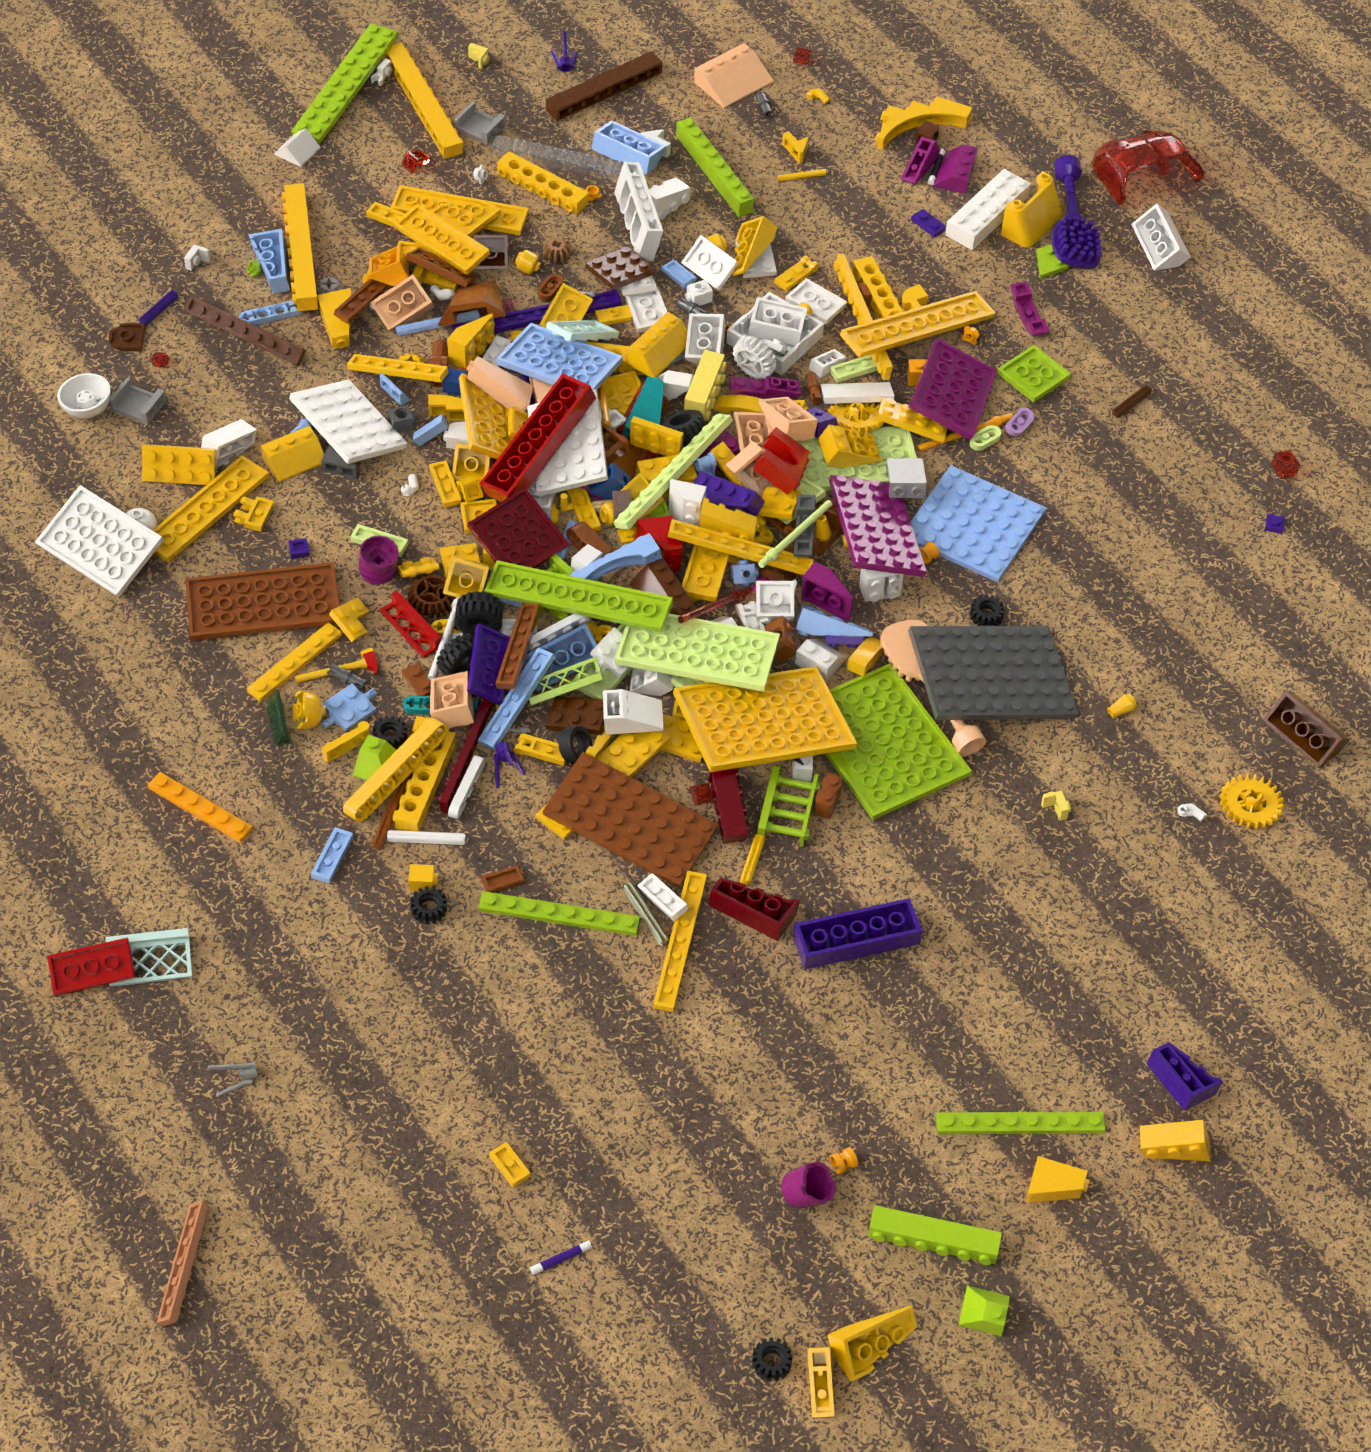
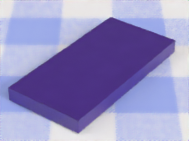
[467,623,510,705]

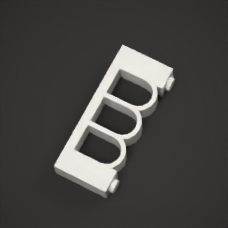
[614,162,663,261]

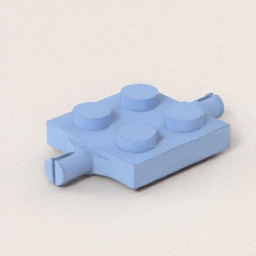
[321,684,377,732]

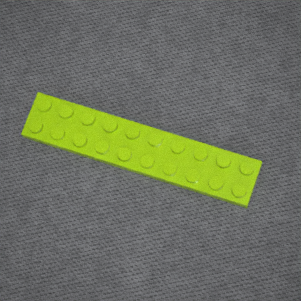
[291,23,399,144]
[484,561,674,633]

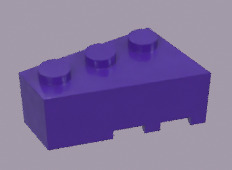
[1146,1042,1223,1111]

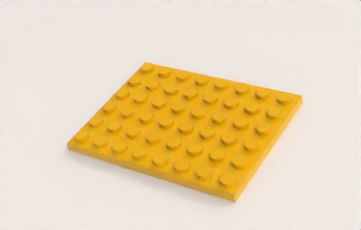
[673,666,857,772]

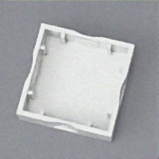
[727,292,824,375]

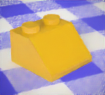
[452,443,493,482]
[443,555,489,598]

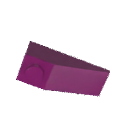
[901,137,941,185]

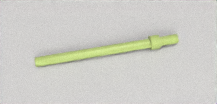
[758,500,833,568]

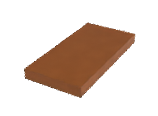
[405,247,478,287]

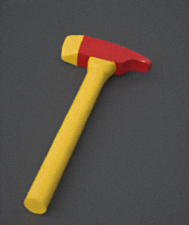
[295,648,378,683]

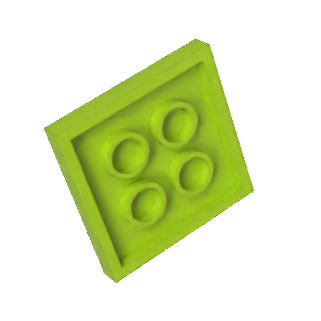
[997,345,1071,403]

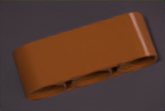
[566,521,613,558]

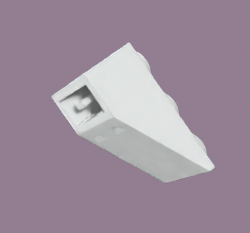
[603,689,664,735]

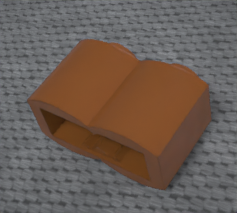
[814,773,842,819]

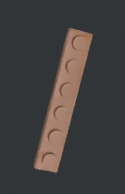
[156,1200,209,1326]

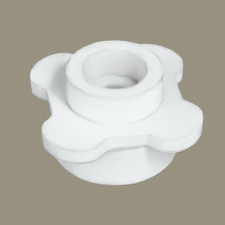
[473,164,488,184]

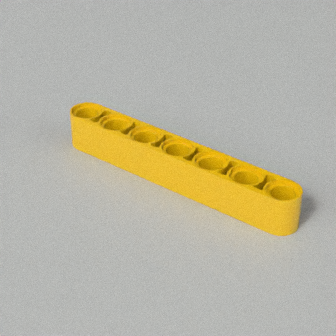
[343,717,449,822]

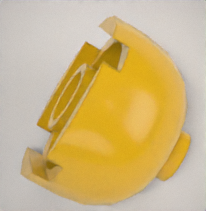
[292,691,326,729]

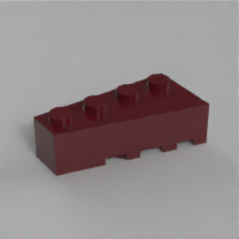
[707,768,750,844]
[708,877,800,941]

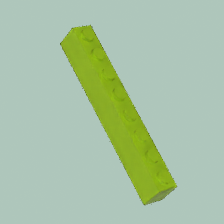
[676,117,754,217]

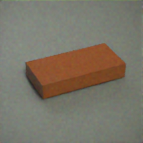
[481,865,525,893]

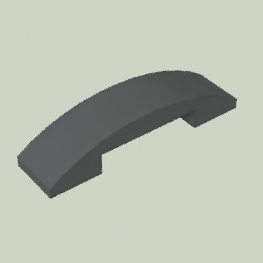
[794,495,816,557]

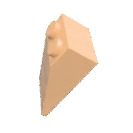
[370,275,434,331]
[759,397,818,441]
[726,441,777,498]
[430,671,474,729]

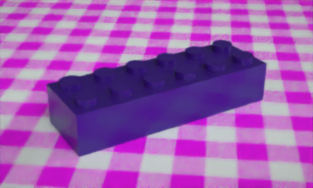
[793,898,922,970]

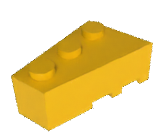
[700,497,758,542]
[1140,1120,1211,1161]

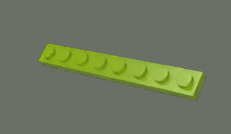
[478,891,640,936]
[936,1112,1105,1134]

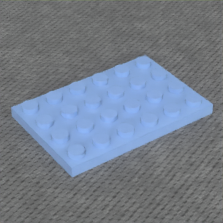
[496,323,623,390]

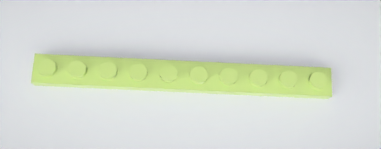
[613,414,733,529]

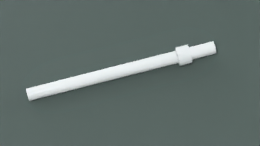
[428,597,458,680]

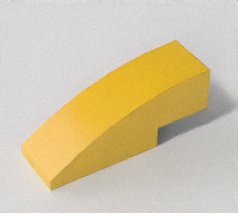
[428,394,465,421]
[847,636,884,677]

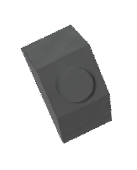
[322,445,358,480]

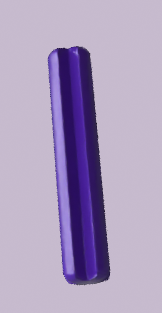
[139,290,178,326]

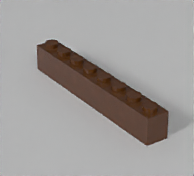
[546,51,662,121]

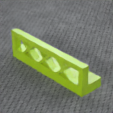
[529,657,604,705]

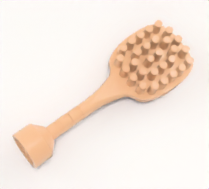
[880,620,986,757]

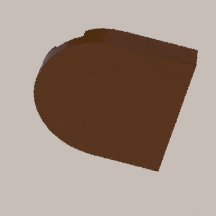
[108,323,146,352]

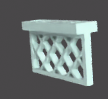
[105,928,192,987]

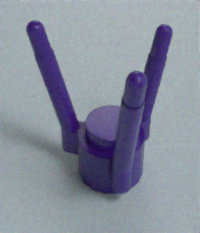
[551,31,577,72]
[493,742,525,788]

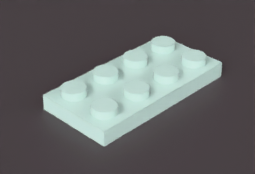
[546,320,619,342]

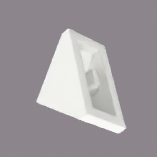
[571,544,603,571]

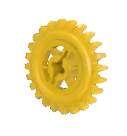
[828,402,884,433]
[1220,773,1284,829]

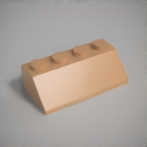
[734,412,772,452]

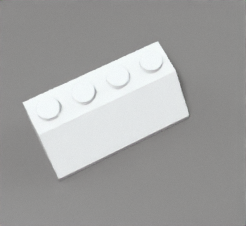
[1131,204,1191,271]

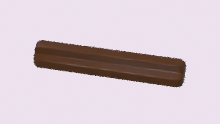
[1112,385,1152,418]

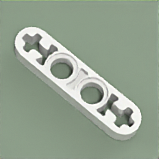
[448,755,485,819]

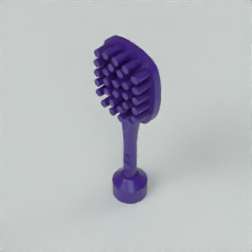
[1051,155,1102,269]

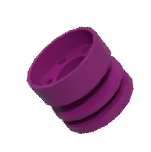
[358,535,399,585]

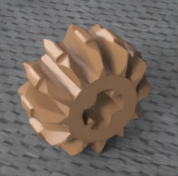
[543,236,571,264]

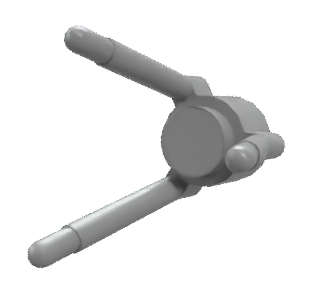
[208,1062,257,1097]

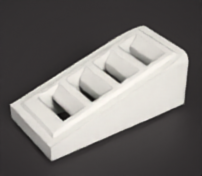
[809,349,847,378]

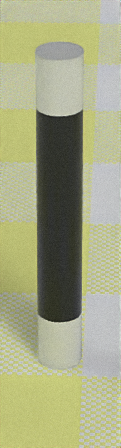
[928,149,945,185]

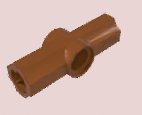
[429,339,448,387]

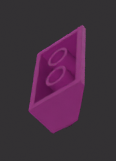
[933,144,978,194]

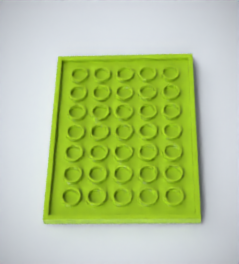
[825,663,972,820]

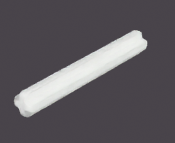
[387,830,466,845]

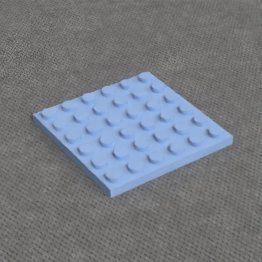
[911,465,1047,582]

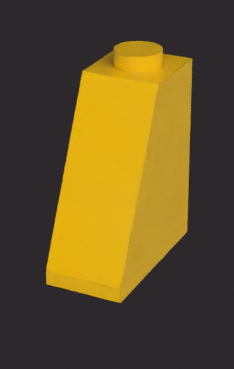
[1025,1156,1090,1203]

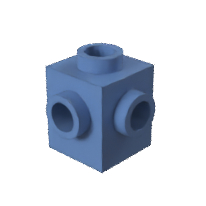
[730,559,758,587]

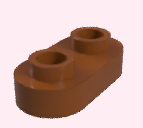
[537,274,563,301]

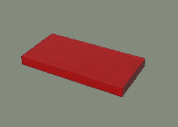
[47,937,136,996]

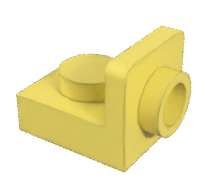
[468,43,490,69]

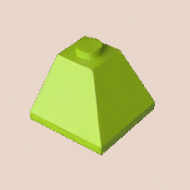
[353,735,396,781]
[958,1285,1010,1336]

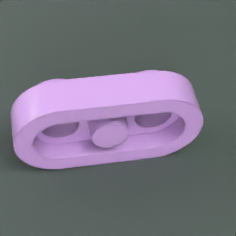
[1005,408,1034,437]

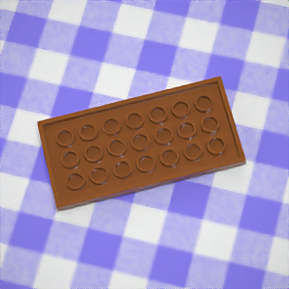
[185,562,339,641]
[543,752,719,888]

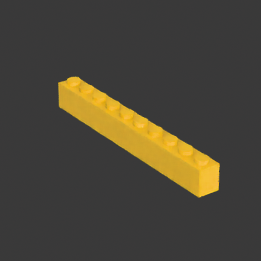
[384,42,464,159]
[281,183,318,311]

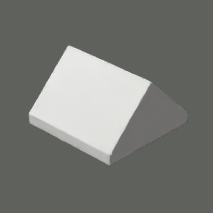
[274,128,321,167]

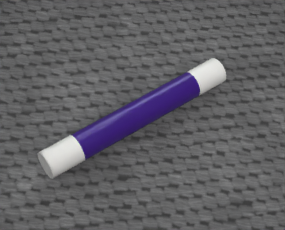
[530,1240,592,1275]

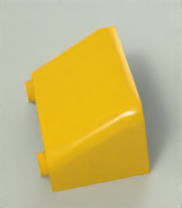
[1001,171,1062,248]

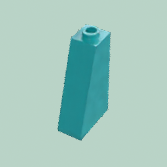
[623,376,664,438]

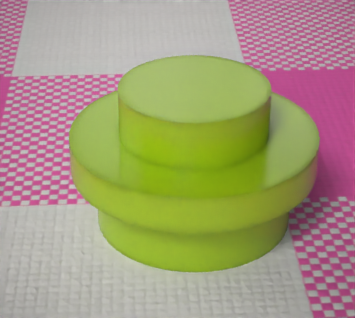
[247,260,262,277]

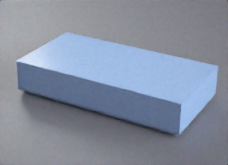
[661,259,697,288]

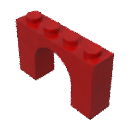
[753,427,810,495]

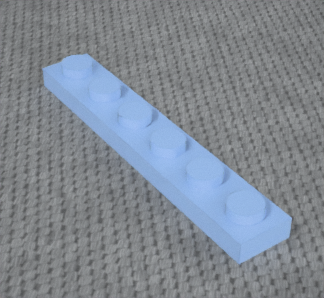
[478,648,555,750]

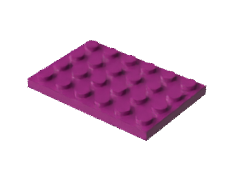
[908,338,997,440]

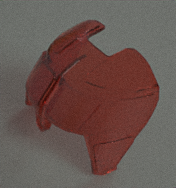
[1091,129,1205,205]

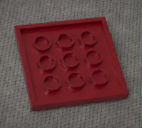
[467,487,569,568]

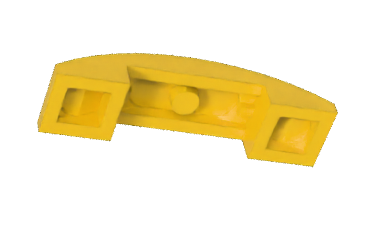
[714,394,764,414]

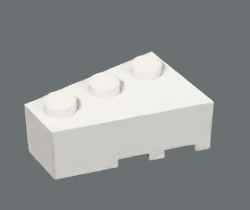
[649,178,691,220]
[201,419,257,473]

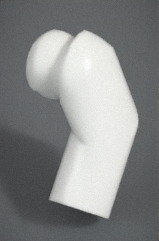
[430,285,455,301]
[401,474,419,496]

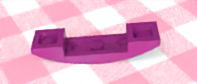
[1010,281,1049,336]

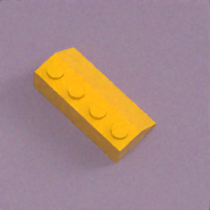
[626,312,688,378]

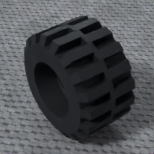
[660,410,706,448]
[455,591,503,637]

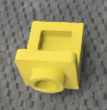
[1041,791,1071,821]

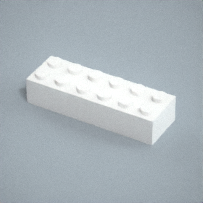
[945,169,1031,250]

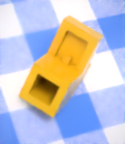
[901,284,928,311]

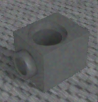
[387,405,416,432]

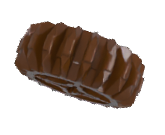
[408,573,456,619]

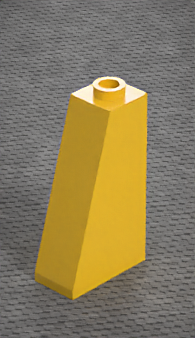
[317,288,351,349]

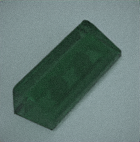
[266,689,289,747]

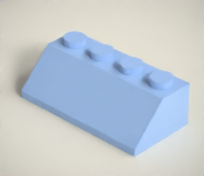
[592,121,666,175]

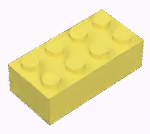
[684,350,727,423]

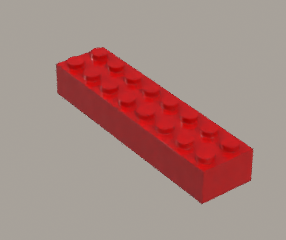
[480,373,596,502]

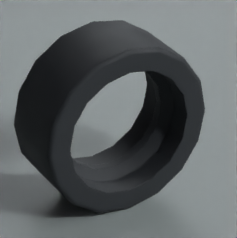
[558,725,593,763]

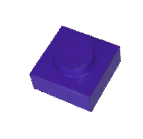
[1264,514,1285,534]
[288,538,310,559]

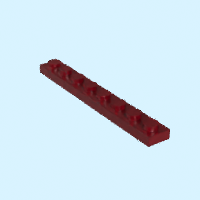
[438,699,495,814]

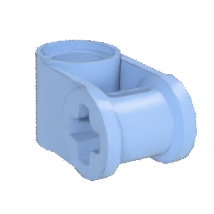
[693,452,717,476]

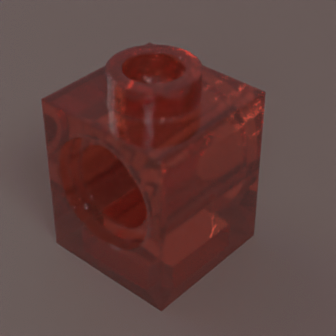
[1271,450,1300,479]

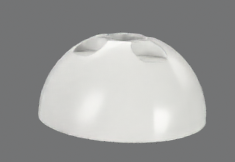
[57,373,111,419]

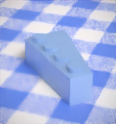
[249,229,290,294]

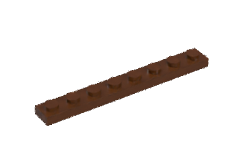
[184,295,306,366]

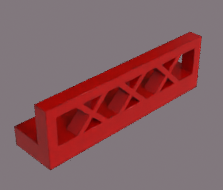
[380,591,441,658]

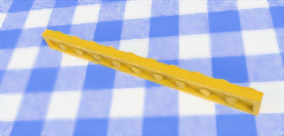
[834,254,893,380]

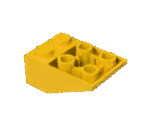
[447,314,495,368]
[818,425,882,468]

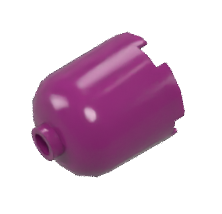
[781,1162,836,1209]

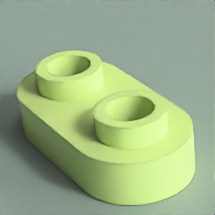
[969,425,1001,451]

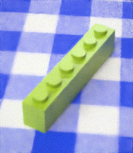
[868,1205,1002,1265]

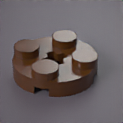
[760,565,796,581]

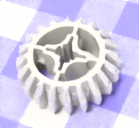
[732,335,777,380]

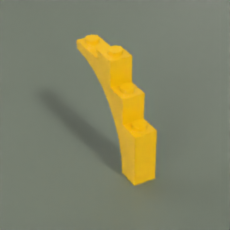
[875,96,973,150]

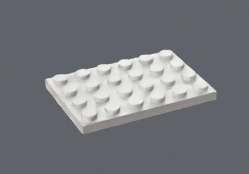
[289,379,408,464]
[527,389,608,497]
[35,485,164,598]

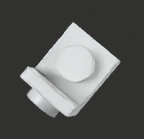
[184,245,210,271]

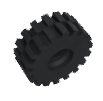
[436,633,474,676]

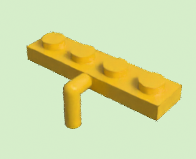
[560,487,601,532]

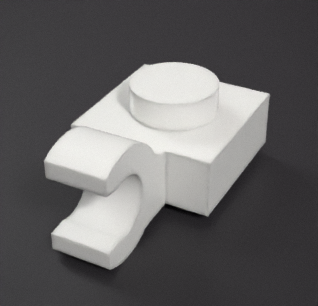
[371,58,392,86]

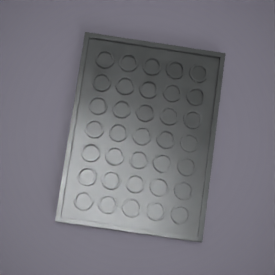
[908,626,1079,720]

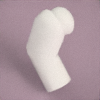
[1178,804,1207,822]

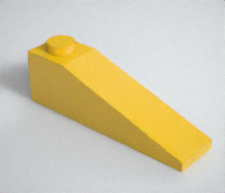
[732,216,778,276]
[828,1306,917,1381]

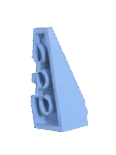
[795,603,873,636]

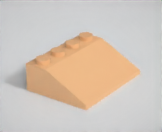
[694,43,774,108]

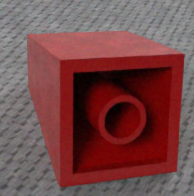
[634,515,683,573]

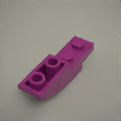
[729,376,801,399]

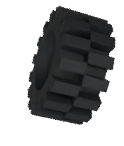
[970,594,1005,626]
[372,716,408,750]
[410,886,447,924]
[752,1337,793,1381]

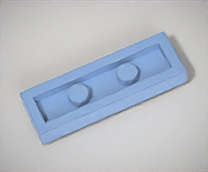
[311,827,353,884]

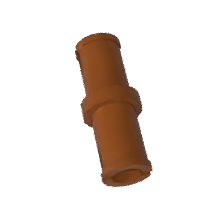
[805,372,823,405]

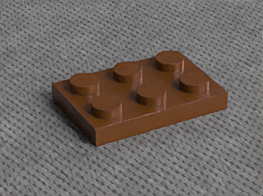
[545,696,604,735]

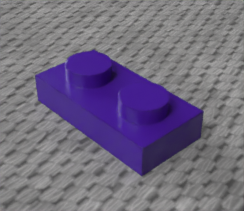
[911,209,946,238]
[824,635,863,648]

